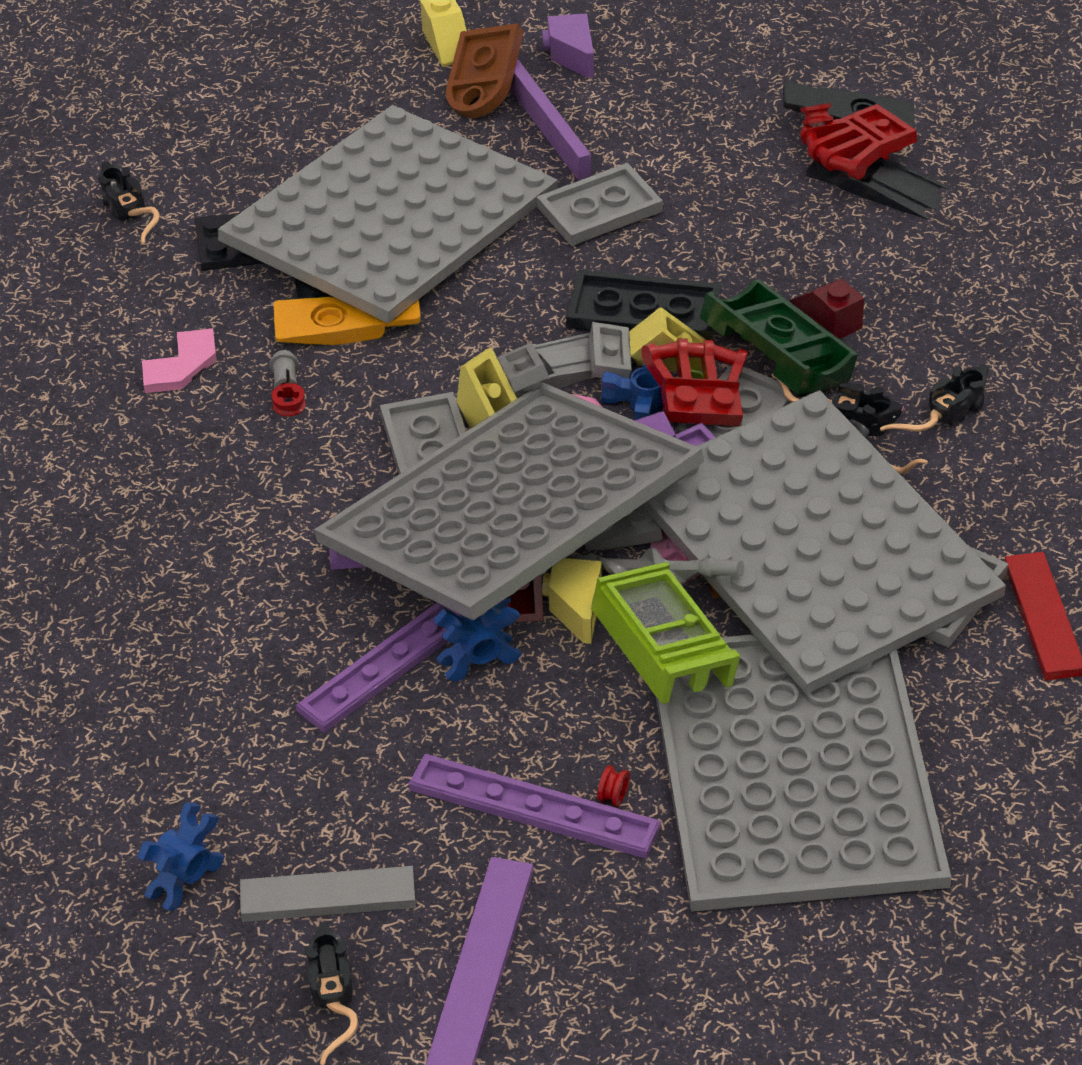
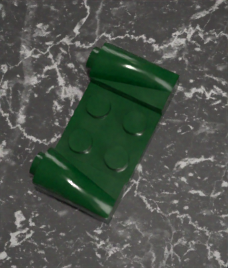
[699,279,858,395]

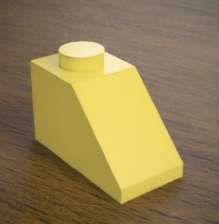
[420,0,467,67]
[629,307,706,372]
[456,348,517,429]
[542,558,602,644]

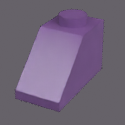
[542,13,594,78]

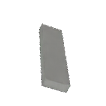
[240,866,416,922]

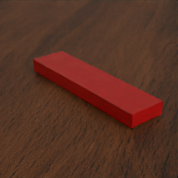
[1004,552,1082,681]

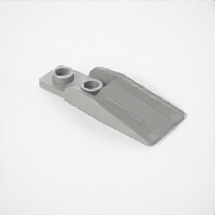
[514,333,592,398]

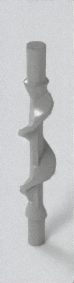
[565,548,744,584]

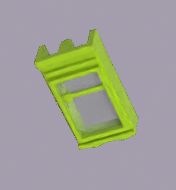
[591,562,740,704]

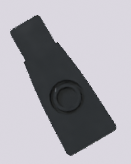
[783,82,915,129]
[806,157,949,219]

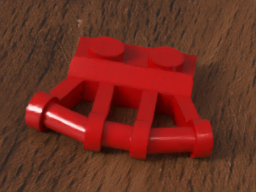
[799,104,917,180]
[641,338,748,426]

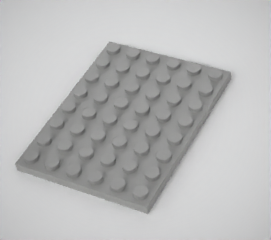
[218,105,558,323]
[314,382,704,620]
[642,390,1006,694]
[656,634,951,912]

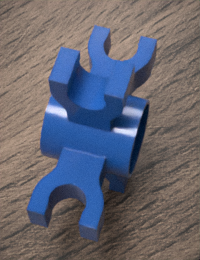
[601,364,663,420]
[433,596,522,682]
[137,802,225,911]

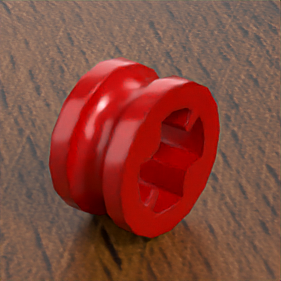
[800,103,833,125]
[271,383,306,417]
[597,765,630,807]

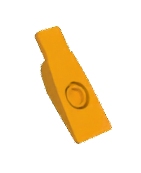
[273,297,421,345]

